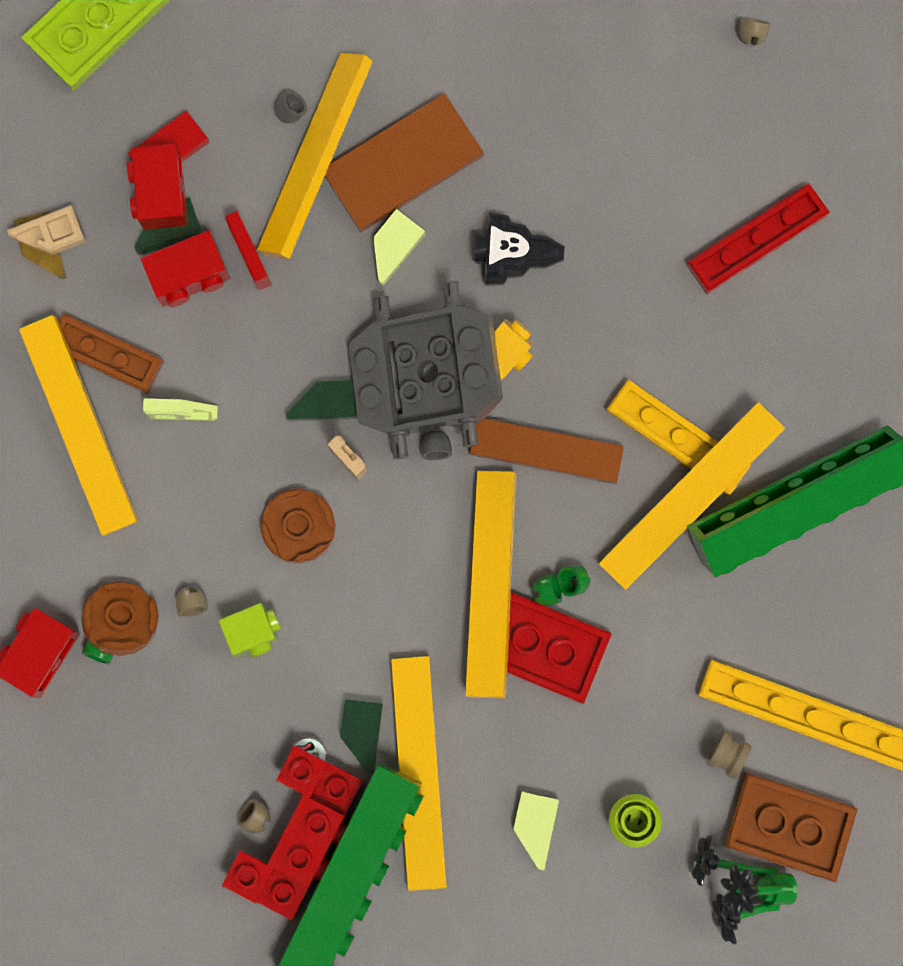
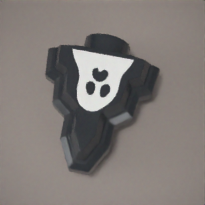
[475,212,565,286]

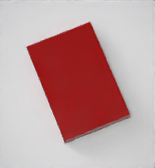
[507,592,612,704]

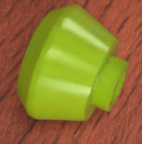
[609,794,662,848]

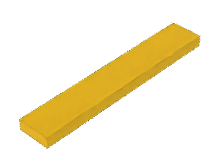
[257,53,373,259]
[19,315,139,536]
[599,402,786,590]
[466,471,517,699]
[391,656,447,891]
[698,660,903,772]

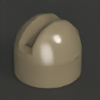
[739,17,770,46]
[176,587,208,617]
[237,799,271,833]

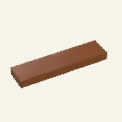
[470,419,624,484]

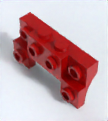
[222,745,365,921]

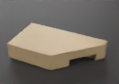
[7,205,86,255]
[327,435,367,481]

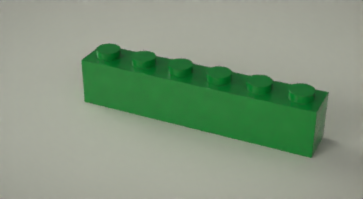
[687,425,903,578]
[279,763,424,966]

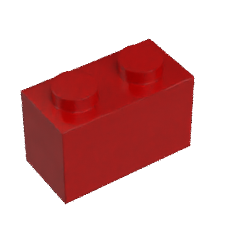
[126,143,188,230]
[140,230,230,307]
[0,608,81,698]

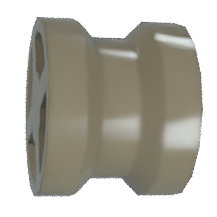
[706,731,752,779]

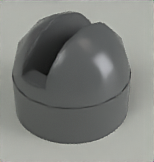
[274,91,307,123]
[421,430,452,460]

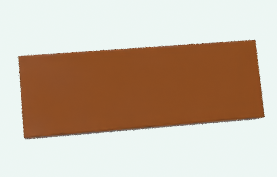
[59,314,164,394]

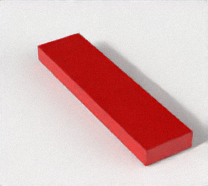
[686,183,830,295]

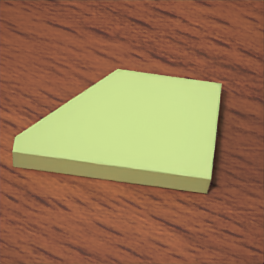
[374,209,426,286]
[143,398,218,421]
[513,791,559,871]

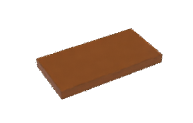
[324,93,484,232]

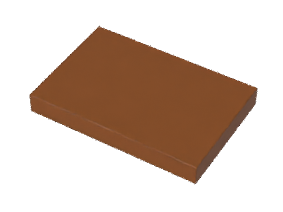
[724,773,858,883]

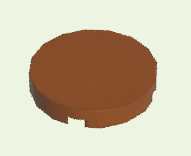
[260,488,336,564]
[81,581,159,656]

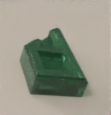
[134,197,202,255]
[286,380,356,422]
[340,699,383,774]

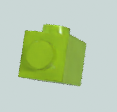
[218,603,281,658]

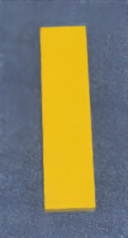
[606,379,751,497]

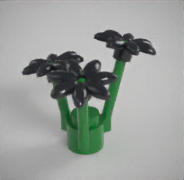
[692,835,798,944]

